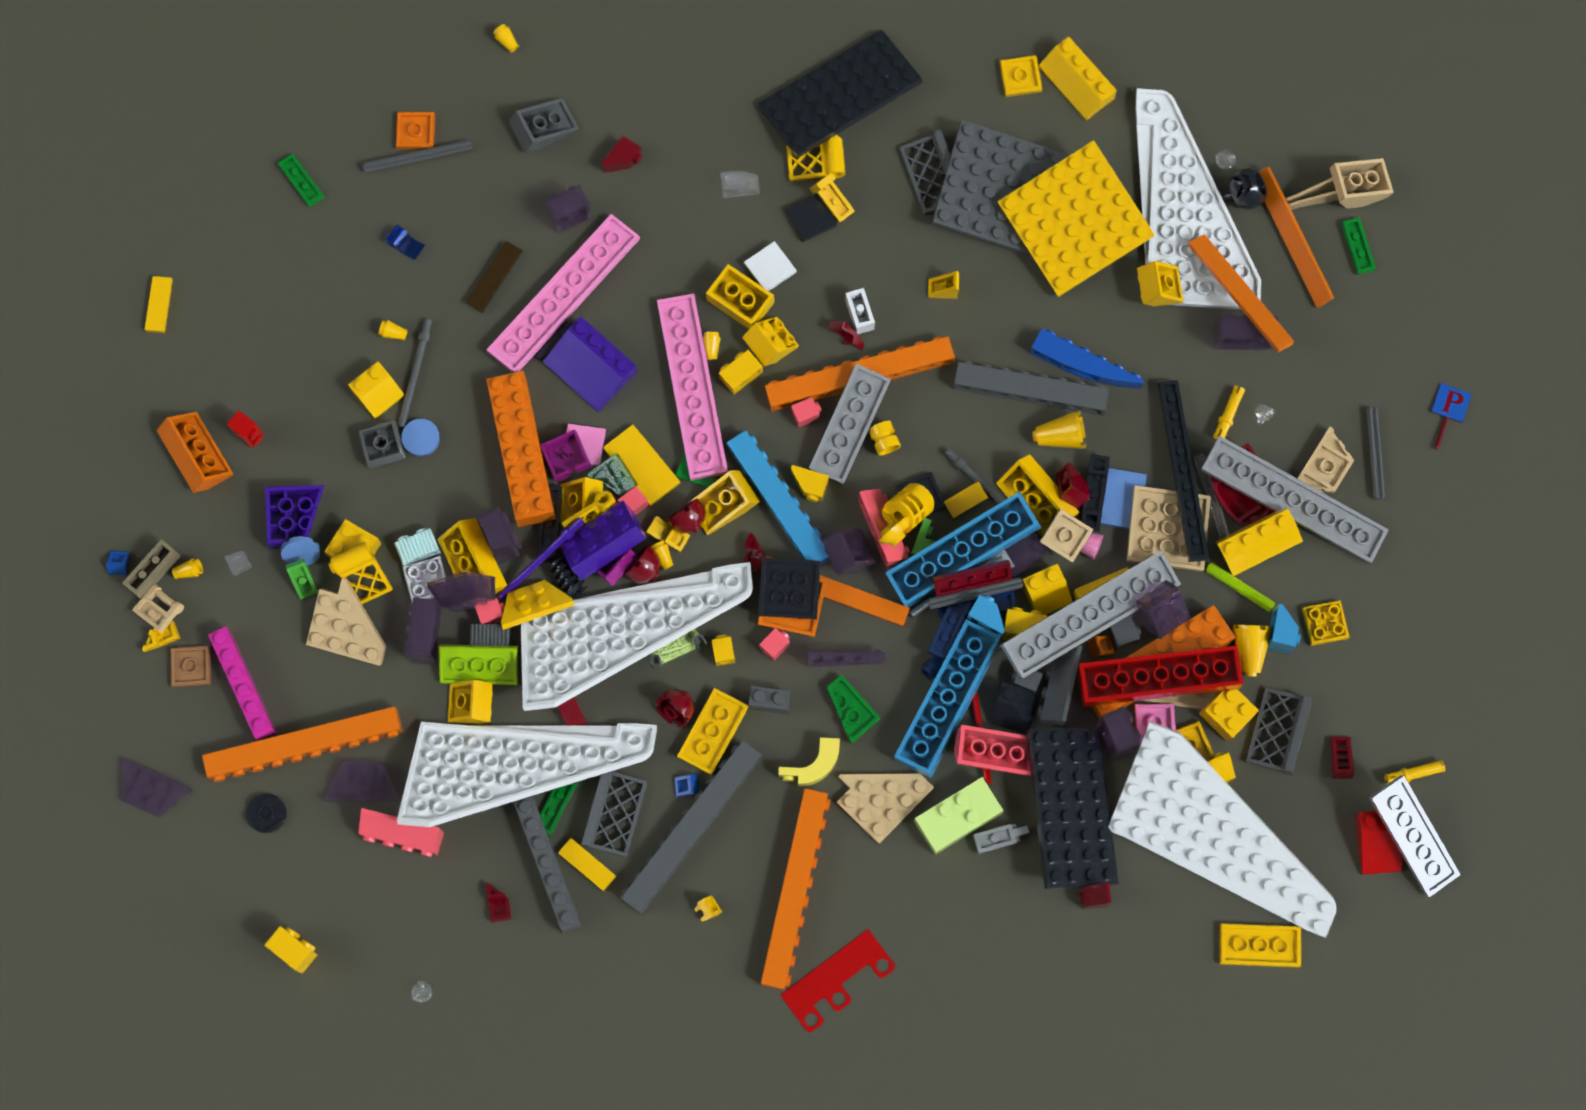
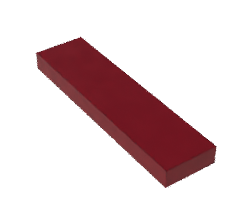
[933,560,1012,597]

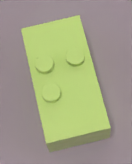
[914,777,1003,855]

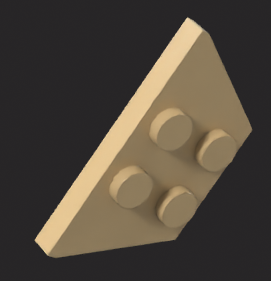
[1297,426,1354,494]

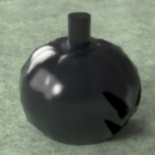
[1223,168,1267,210]

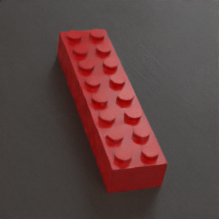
[1077,646,1243,707]

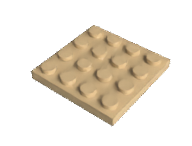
[1126,485,1211,572]

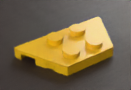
[501,580,574,630]

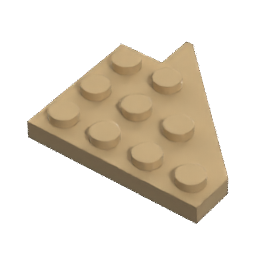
[306,578,386,666]
[837,774,934,844]

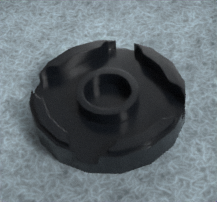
[247,794,287,833]

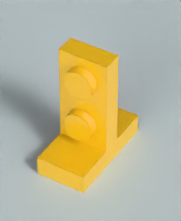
[809,173,855,223]

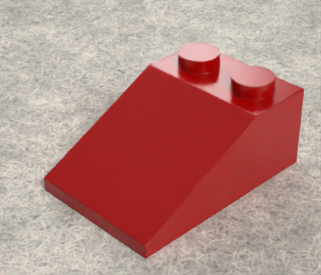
[1355,811,1402,875]

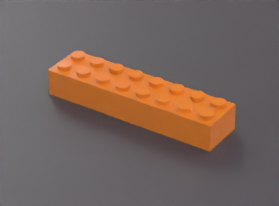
[486,371,556,528]
[1091,605,1236,722]

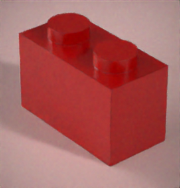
[226,410,264,449]

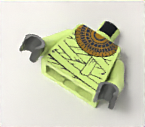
[649,629,707,669]

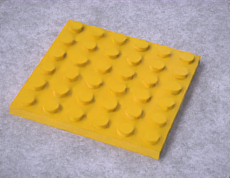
[997,140,1155,297]

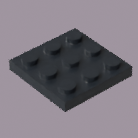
[758,557,821,620]

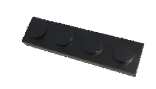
[537,486,563,563]

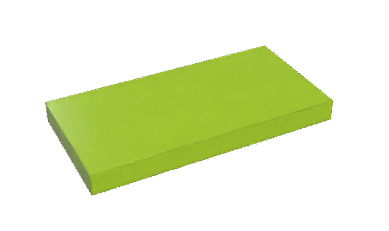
[439,644,519,685]

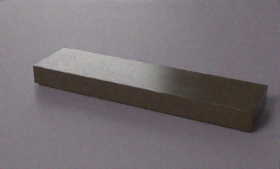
[466,241,522,313]

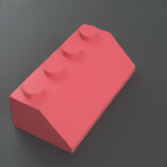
[858,489,911,571]
[954,725,1031,776]
[358,808,444,857]

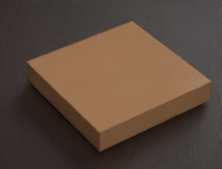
[171,646,212,688]

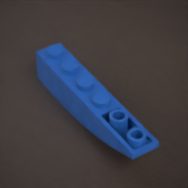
[1030,329,1144,389]

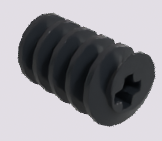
[549,555,588,598]

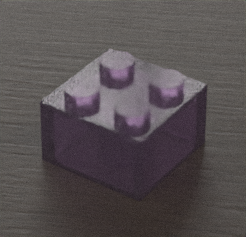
[545,185,592,233]
[822,529,875,575]
[1136,580,1191,639]

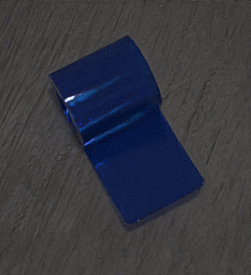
[385,225,425,260]

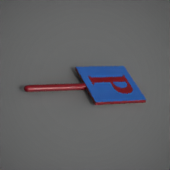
[1431,383,1472,450]

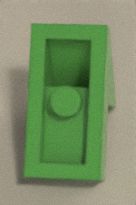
[911,518,936,557]
[286,558,318,600]

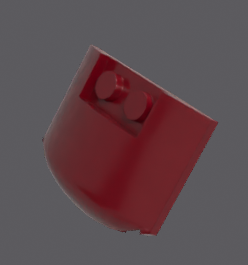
[1211,443,1275,527]

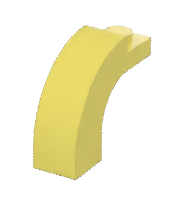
[779,738,840,787]

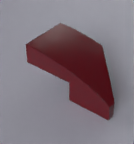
[829,321,864,350]
[743,533,766,574]
[486,883,512,923]

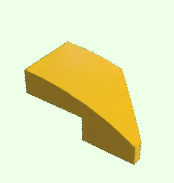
[142,620,181,652]

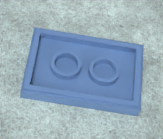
[1101,468,1147,530]

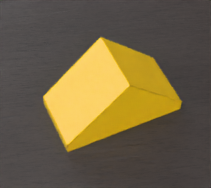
[928,271,959,299]

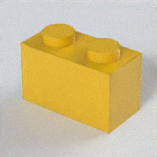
[719,350,763,395]

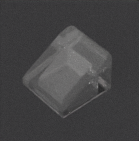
[224,550,252,576]

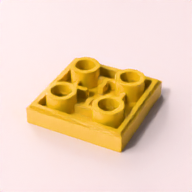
[1302,600,1350,646]

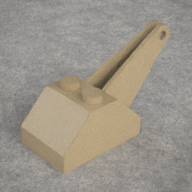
[1286,158,1394,210]

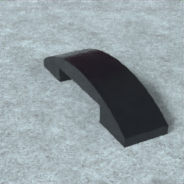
[1081,454,1110,532]

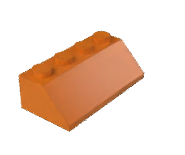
[156,412,233,493]

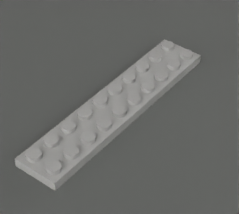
[1201,436,1389,564]
[1001,550,1181,679]

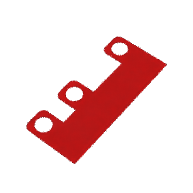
[780,929,895,1032]

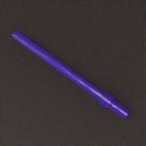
[497,517,585,600]

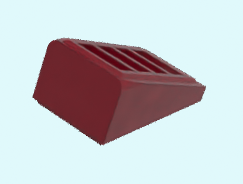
[1330,737,1354,779]

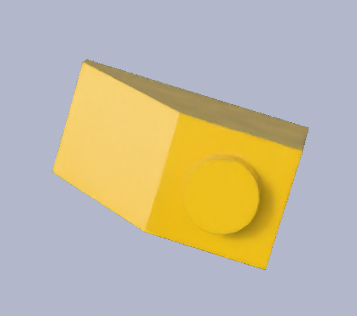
[791,465,829,503]

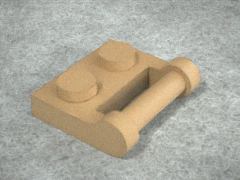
[132,584,184,633]

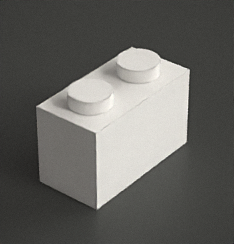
[845,288,875,334]

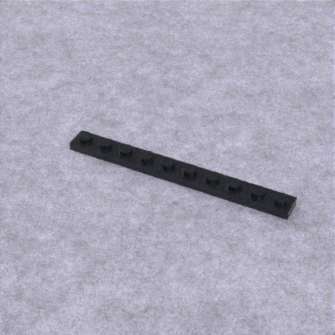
[1158,380,1209,562]

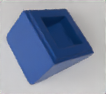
[106,551,130,575]
[674,774,700,797]

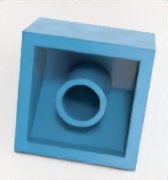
[966,594,1005,637]
[1267,604,1301,654]

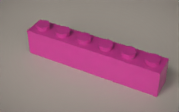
[208,626,277,741]

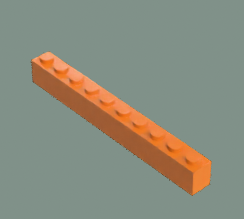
[765,336,955,412]
[202,706,403,782]
[761,789,831,991]

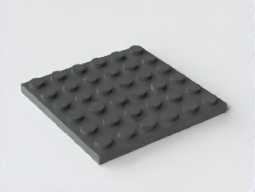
[932,120,1067,257]

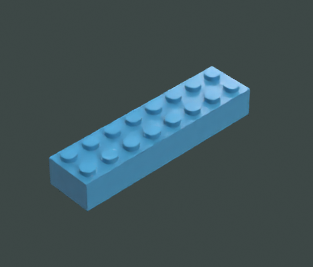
[885,492,1042,607]
[894,620,1002,779]

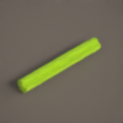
[1206,562,1275,612]

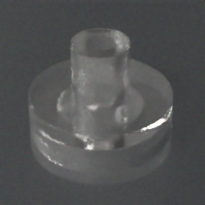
[1216,149,1236,169]
[1254,404,1275,424]
[411,981,432,1002]

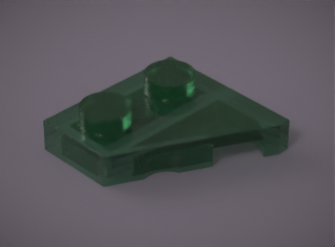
[587,453,638,496]

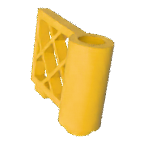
[787,135,845,182]
[561,491,617,532]
[329,542,393,604]

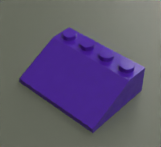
[543,317,637,412]

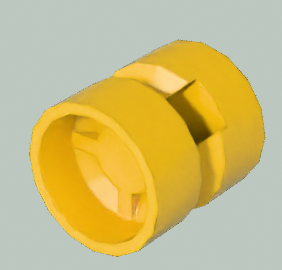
[868,421,901,456]

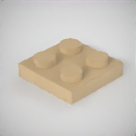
[1039,509,1093,562]

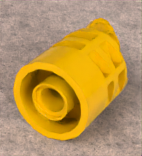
[878,483,934,547]

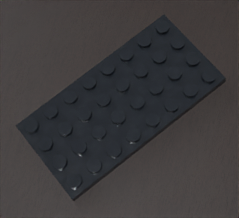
[758,29,923,158]
[1026,727,1119,889]

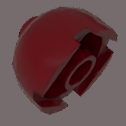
[667,498,706,534]
[624,545,661,584]
[655,689,695,728]

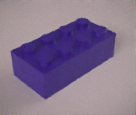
[561,500,646,580]

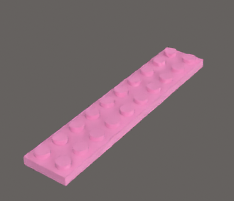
[487,214,640,373]
[657,293,728,481]

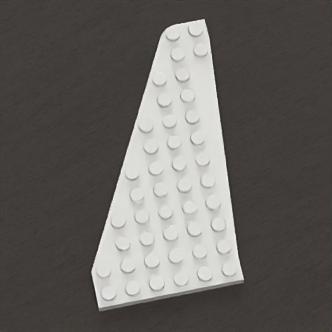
[1135,89,1261,310]
[521,562,753,711]
[1109,721,1336,938]
[397,722,657,827]

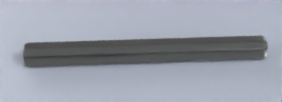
[363,140,473,173]

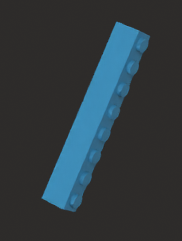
[727,430,832,565]

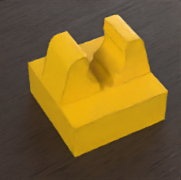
[695,895,722,921]

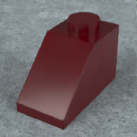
[601,136,642,173]
[1056,462,1090,509]
[1078,883,1111,909]

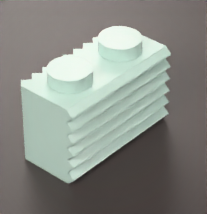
[394,528,441,566]

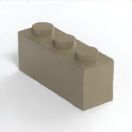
[122,539,181,599]

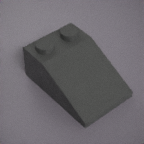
[509,98,579,154]

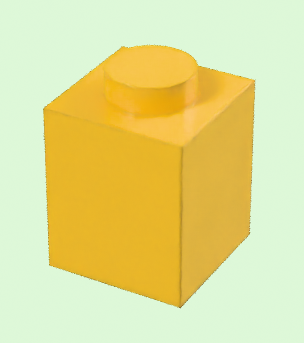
[712,635,735,666]

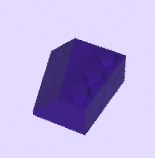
[265,485,324,549]

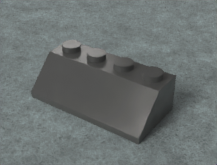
[1037,645,1082,728]

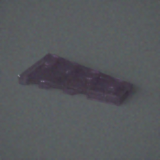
[807,650,886,667]

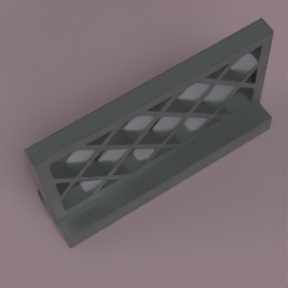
[900,129,951,215]
[1246,687,1312,776]
[580,771,648,858]

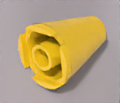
[1032,410,1086,449]
[1233,625,1272,677]

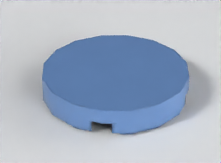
[401,419,440,457]
[281,536,320,566]

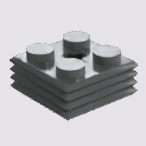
[358,420,405,468]

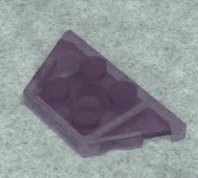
[122,758,193,817]
[323,762,400,802]

